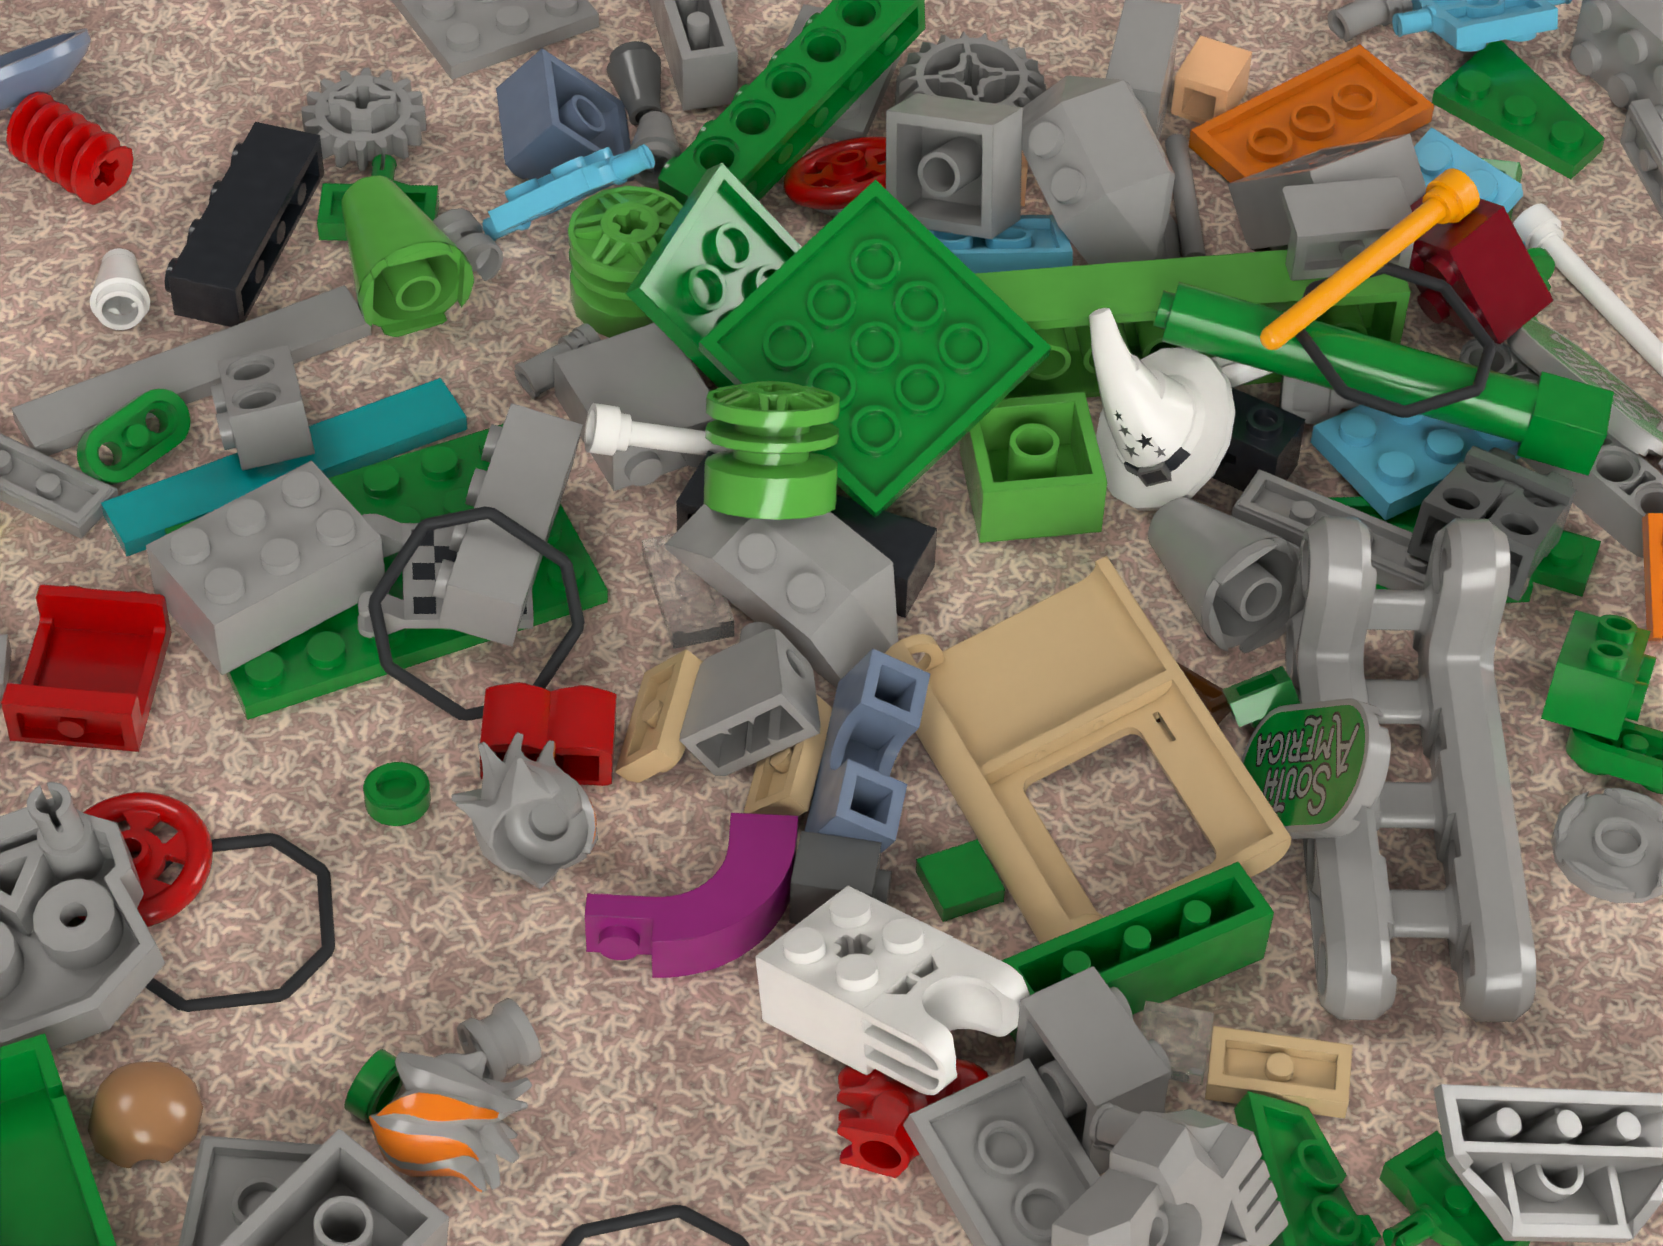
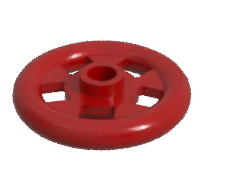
[784,136,886,210]
[77,792,213,927]

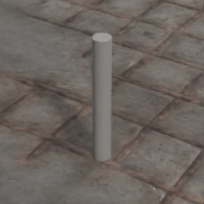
[1165,134,1206,258]

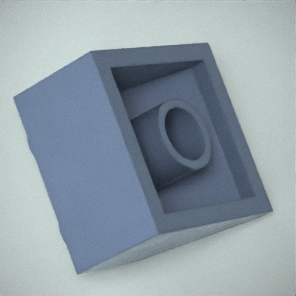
[496,48,635,181]

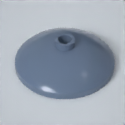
[0,28,91,115]

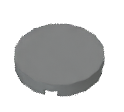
[1551,788,1663,903]

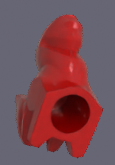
[837,1058,990,1178]

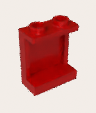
[1,585,172,752]

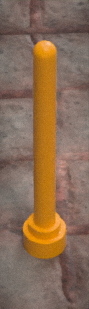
[1260,168,1480,350]

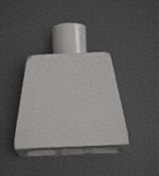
[679,622,820,776]

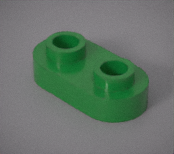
[77,389,191,485]
[1565,720,1663,794]

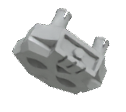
[0,782,165,1051]
[1051,1103,1288,1246]

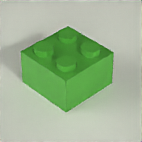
[960,392,1107,543]

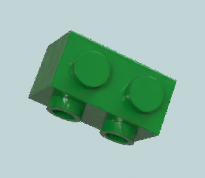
[1541,610,1657,741]

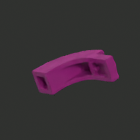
[584,813,798,978]

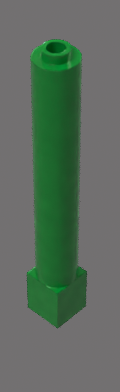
[1153,282,1614,476]

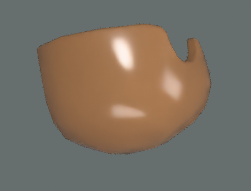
[88,1061,203,1168]

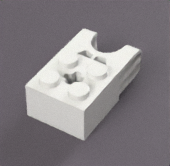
[755,886,1030,1095]

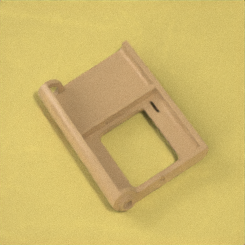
[884,556,1292,944]

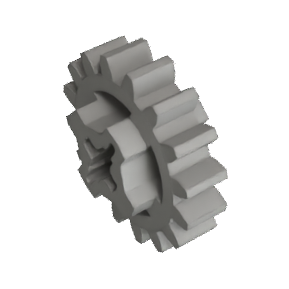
[301,68,427,171]

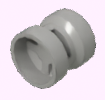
[433,208,503,281]

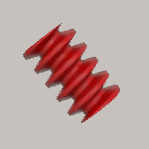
[6,91,134,205]

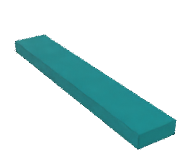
[101,378,468,557]

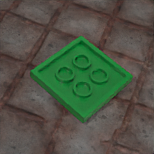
[625,163,802,388]

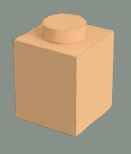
[1171,35,1252,124]

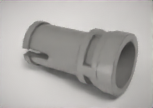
[1327,0,1413,43]
[514,323,601,399]

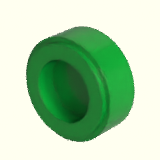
[363,762,431,826]
[344,1049,403,1123]

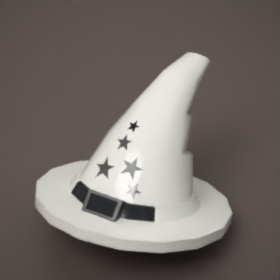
[1089,308,1236,511]

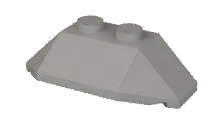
[1022,76,1175,265]
[665,504,898,688]
[1433,1084,1663,1243]

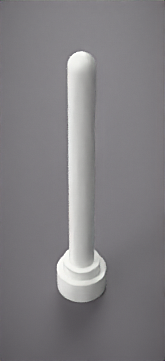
[1513,204,1663,378]
[584,403,733,456]

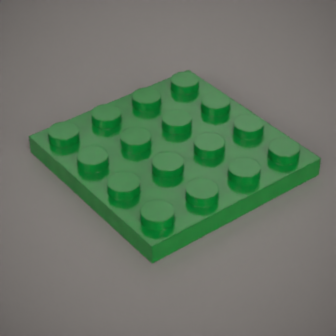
[699,179,1052,517]

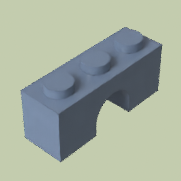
[805,648,930,853]

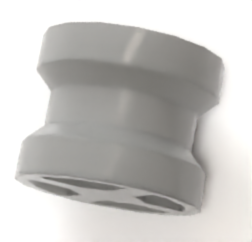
[457,998,542,1081]

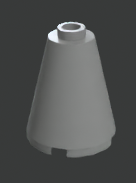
[1148,497,1300,653]

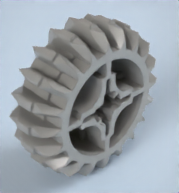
[895,31,1046,107]

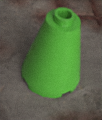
[341,176,474,337]

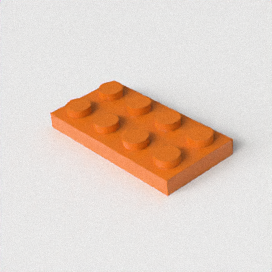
[1188,44,1435,183]

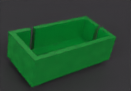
[0,1033,117,1246]

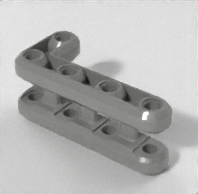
[1285,516,1536,1022]

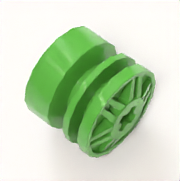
[568,186,683,338]
[704,381,840,520]

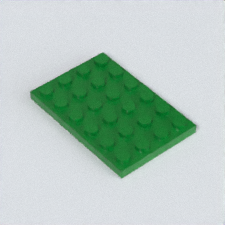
[165,424,608,720]

